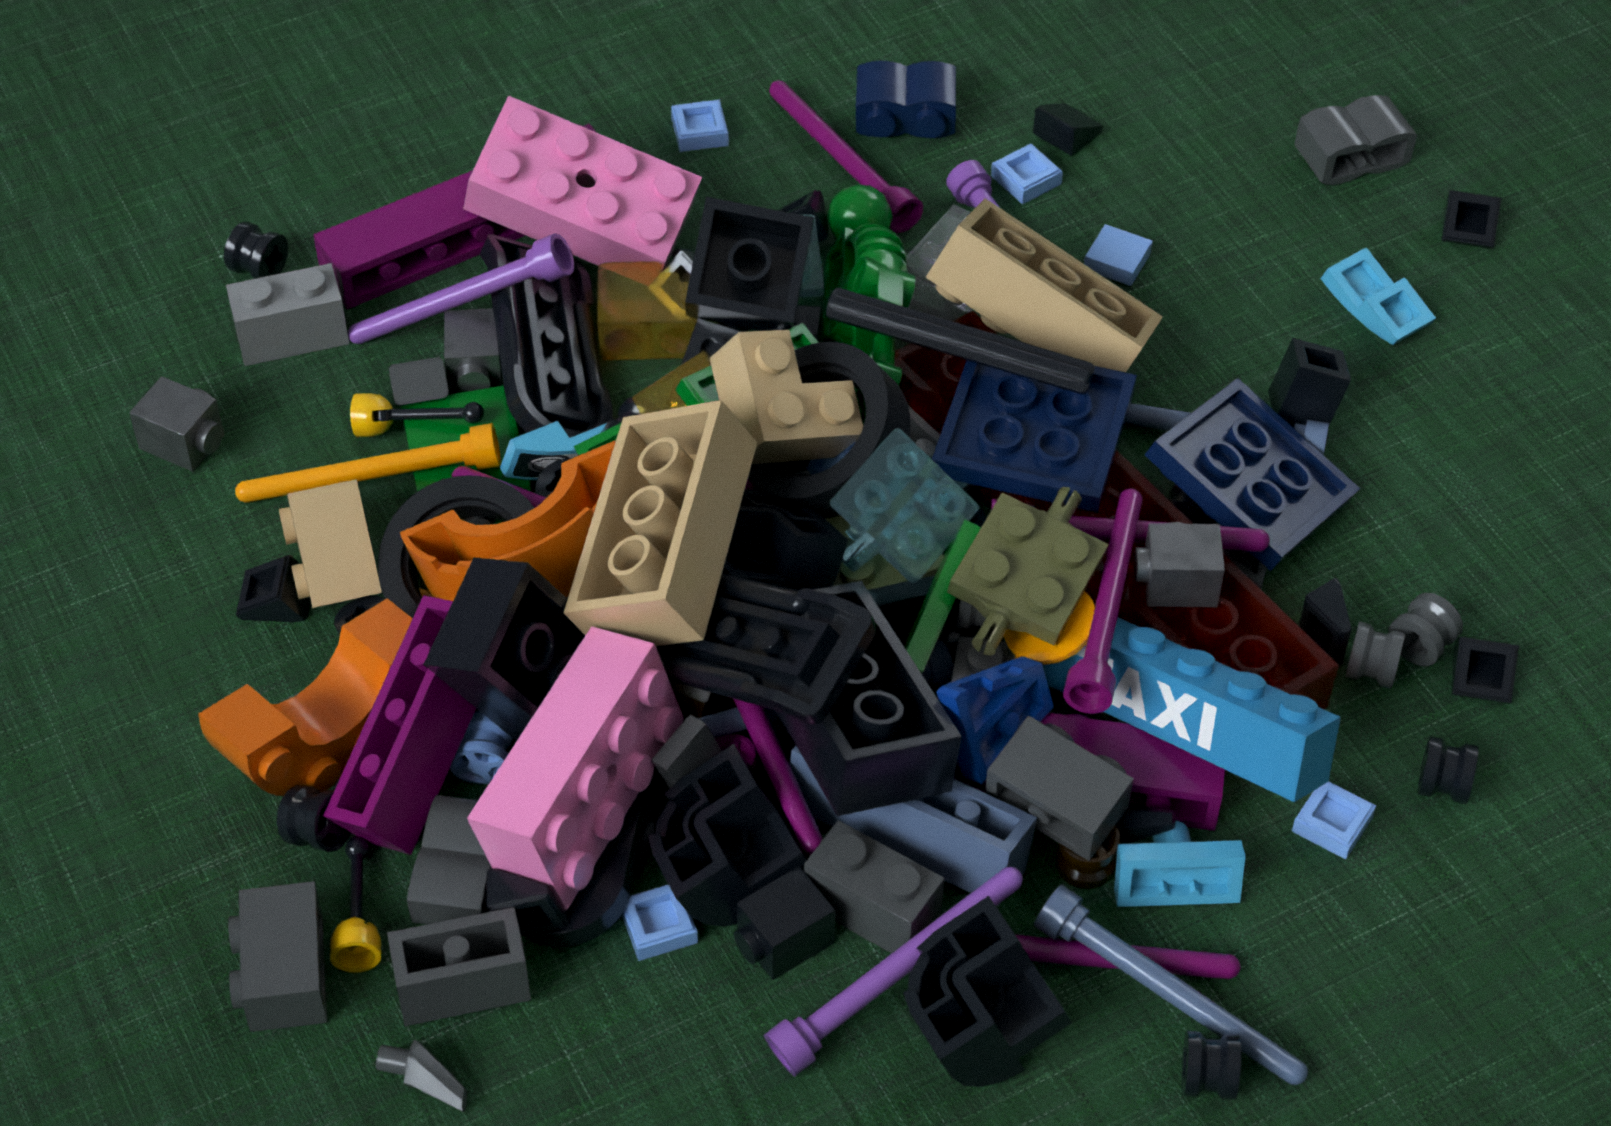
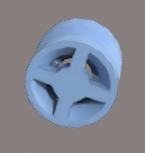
[450,711,513,785]

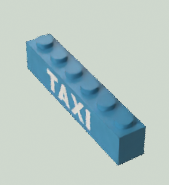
[1004,618,1341,802]

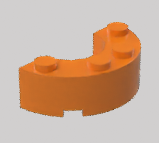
[400,440,616,601]
[198,598,413,796]

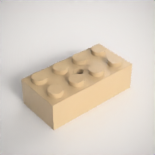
[926,198,1163,372]
[563,400,757,646]

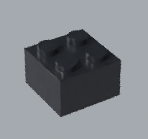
[685,197,814,331]

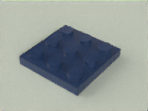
[930,361,1137,513]
[1145,378,1361,571]

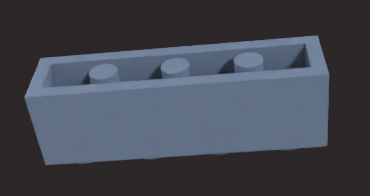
[790,746,1037,906]

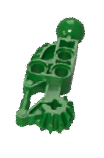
[822,185,915,427]

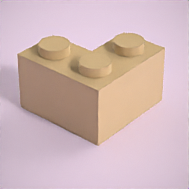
[709,330,863,464]
[279,479,382,609]

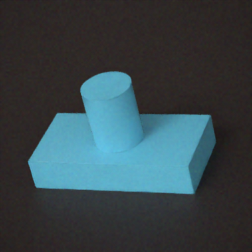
[1114,821,1246,907]

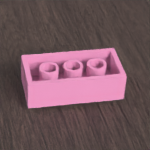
[463,96,702,286]
[467,626,684,911]

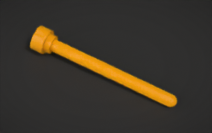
[235,423,501,503]

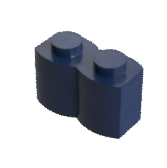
[856,61,956,138]

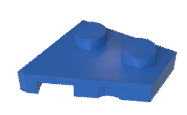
[936,656,1054,784]

